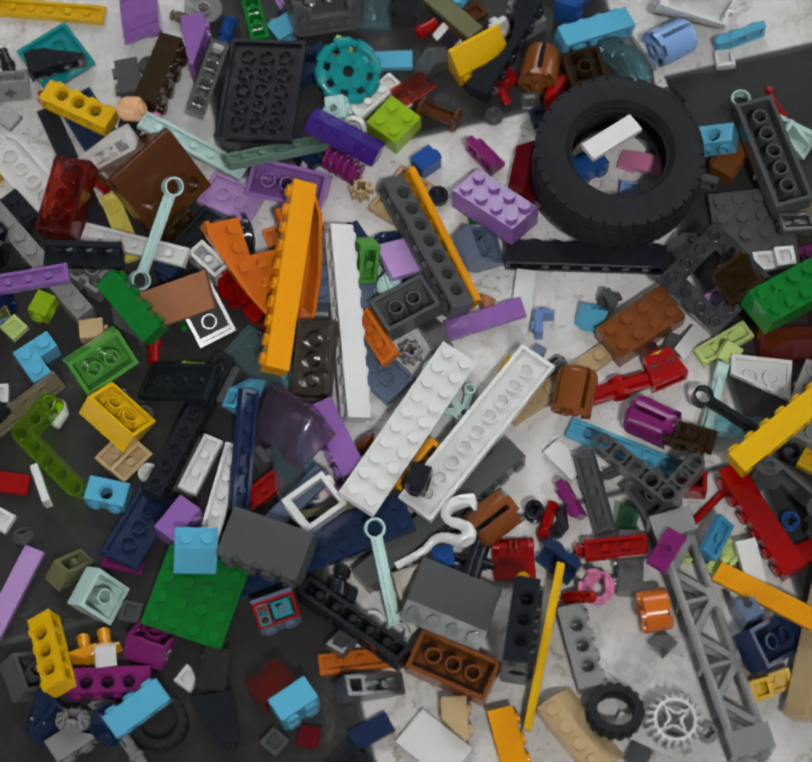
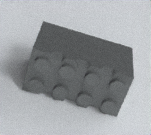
[216,506,318,590]

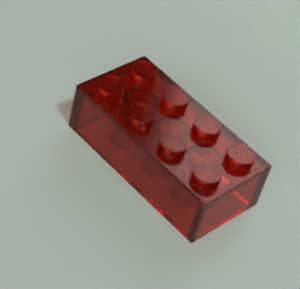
[34,156,99,241]

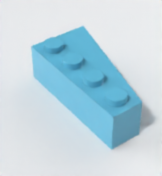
[552,7,635,67]

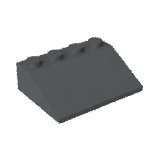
[399,556,502,651]

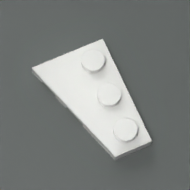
[729,354,792,401]

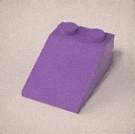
[180,12,212,84]

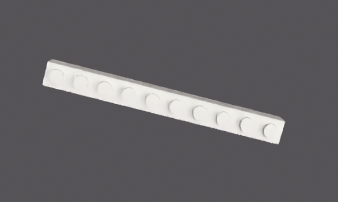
[323,223,372,423]

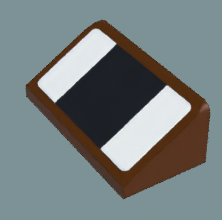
[430,20,465,50]

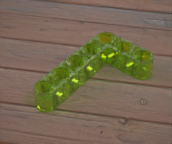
[11,393,88,499]

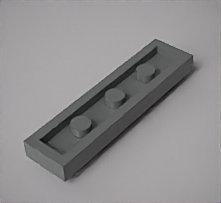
[573,449,617,535]

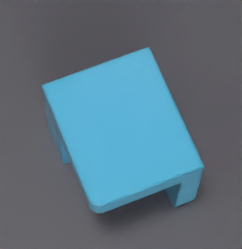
[575,302,608,333]

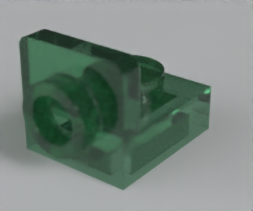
[615,500,640,530]

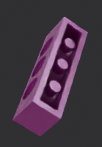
[64,665,153,701]

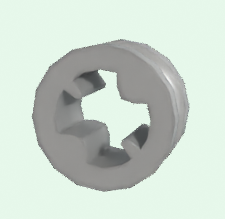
[698,723,718,744]

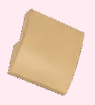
[94,440,153,482]

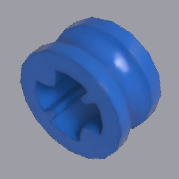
[780,511,800,532]

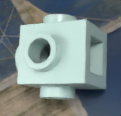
[323,94,352,121]

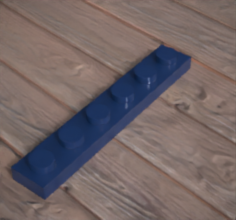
[227,387,260,511]

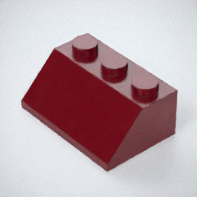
[508,141,543,210]

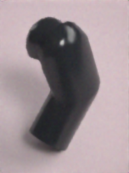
[551,509,569,539]

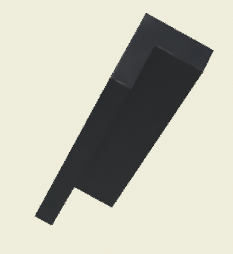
[42,240,126,270]

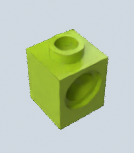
[27,289,60,324]

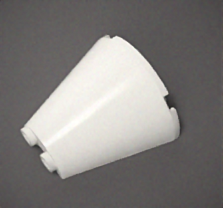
[652,0,736,30]

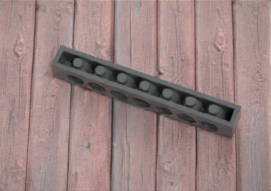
[377,175,474,319]

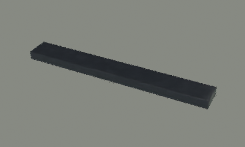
[37,108,111,228]

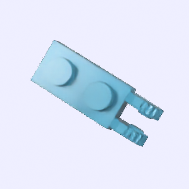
[714,20,766,50]

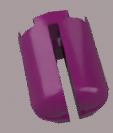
[623,396,682,450]

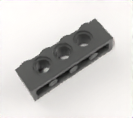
[185,38,230,120]

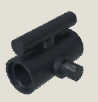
[454,536,496,579]

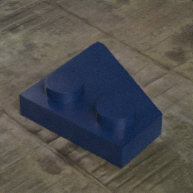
[25,687,64,748]

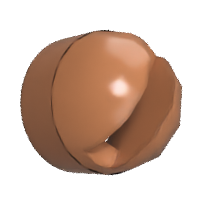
[478,294,496,309]

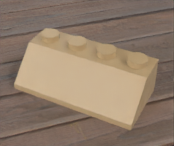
[536,688,625,762]

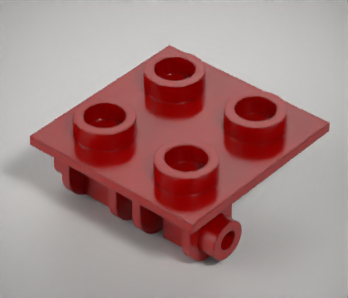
[492,537,536,581]

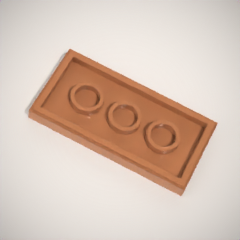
[140,270,217,326]

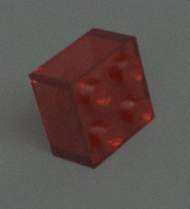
[245,658,296,715]

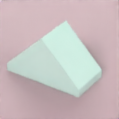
[785,119,812,160]

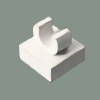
[488,16,511,37]

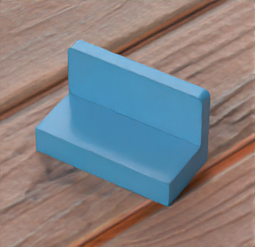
[698,514,734,561]

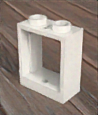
[281,471,347,533]

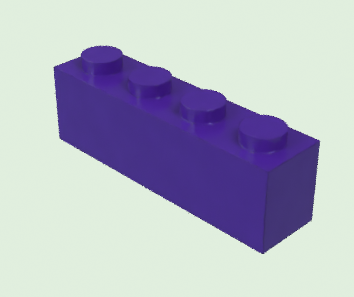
[303,107,386,167]

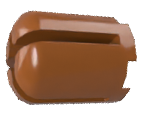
[518,42,561,98]
[550,364,598,419]
[464,488,525,546]

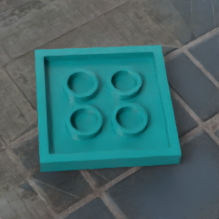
[17,22,96,89]

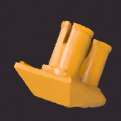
[68,627,123,668]

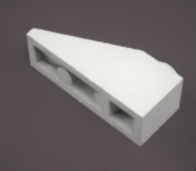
[77,123,139,175]

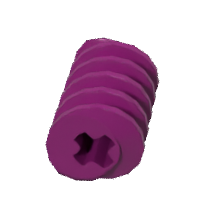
[322,146,365,185]

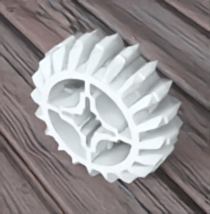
[644,691,704,751]

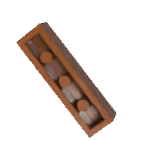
[708,136,748,186]

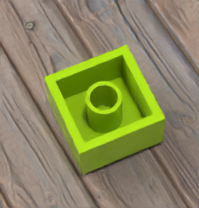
[366,95,421,154]

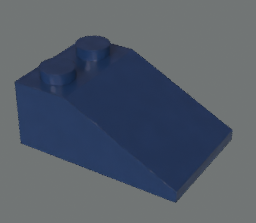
[732,614,801,675]

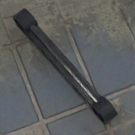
[691,385,802,464]

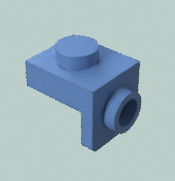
[530,307,555,340]

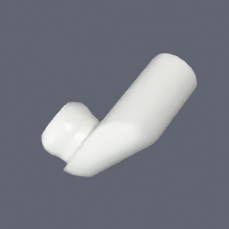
[51,399,69,429]

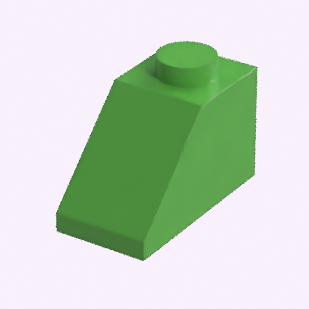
[355,237,381,284]

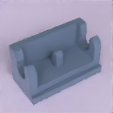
[730,596,765,631]

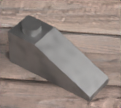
[334,673,406,703]

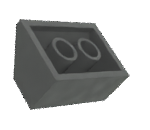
[369,274,442,341]

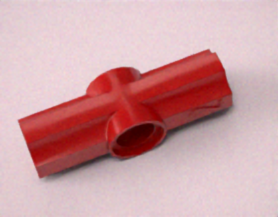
[593,371,651,406]

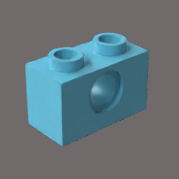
[699,122,739,157]
[84,475,133,514]

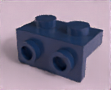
[535,538,582,586]

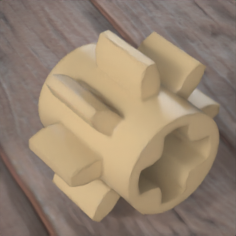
[349,177,374,203]

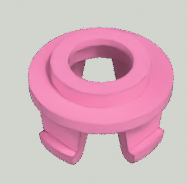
[578,568,615,605]

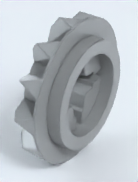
[55,706,90,733]

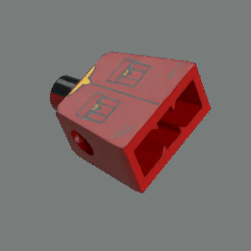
[642,342,689,394]

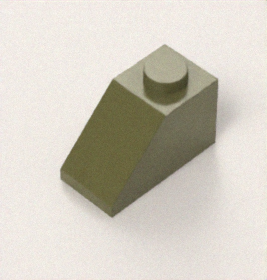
[45,548,95,592]

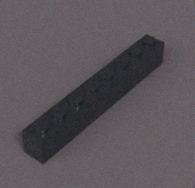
[506,239,667,275]

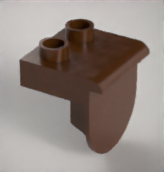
[96,128,211,235]

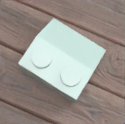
[67,566,130,626]

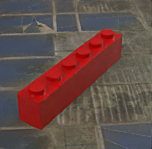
[715,465,806,582]

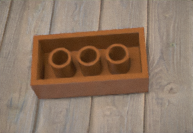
[595,285,685,368]
[405,629,502,707]

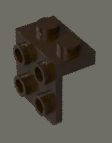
[712,250,765,307]
[660,420,718,456]

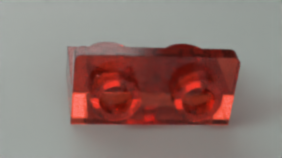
[390,71,437,106]

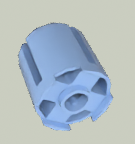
[642,17,698,67]

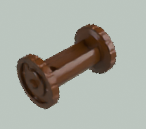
[415,95,463,133]

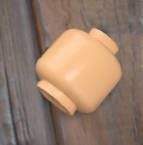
[117,96,147,122]

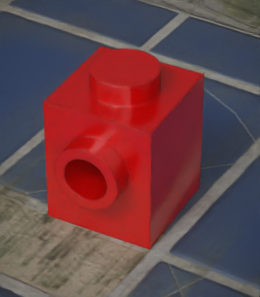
[680,471,708,499]

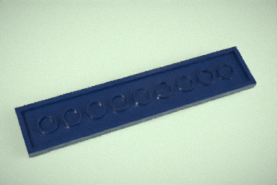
[240,492,417,601]

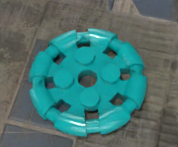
[314,37,382,105]

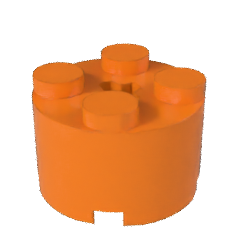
[635,587,674,634]

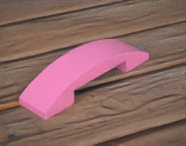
[616,150,662,179]

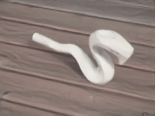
[394,493,477,570]

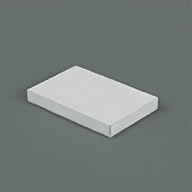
[395,709,473,762]

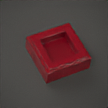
[296,724,322,750]

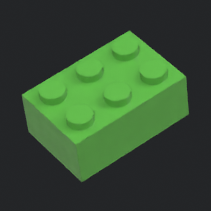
[62,326,139,396]

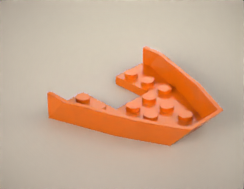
[199,196,322,319]

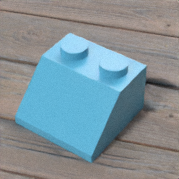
[173,527,218,574]

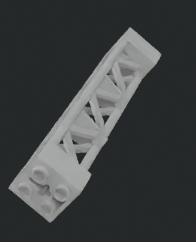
[646,505,776,762]

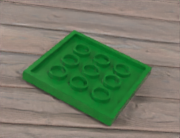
[140,544,249,651]

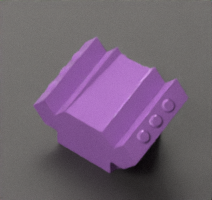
[119,0,163,45]

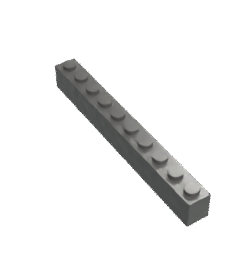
[352,439,526,594]

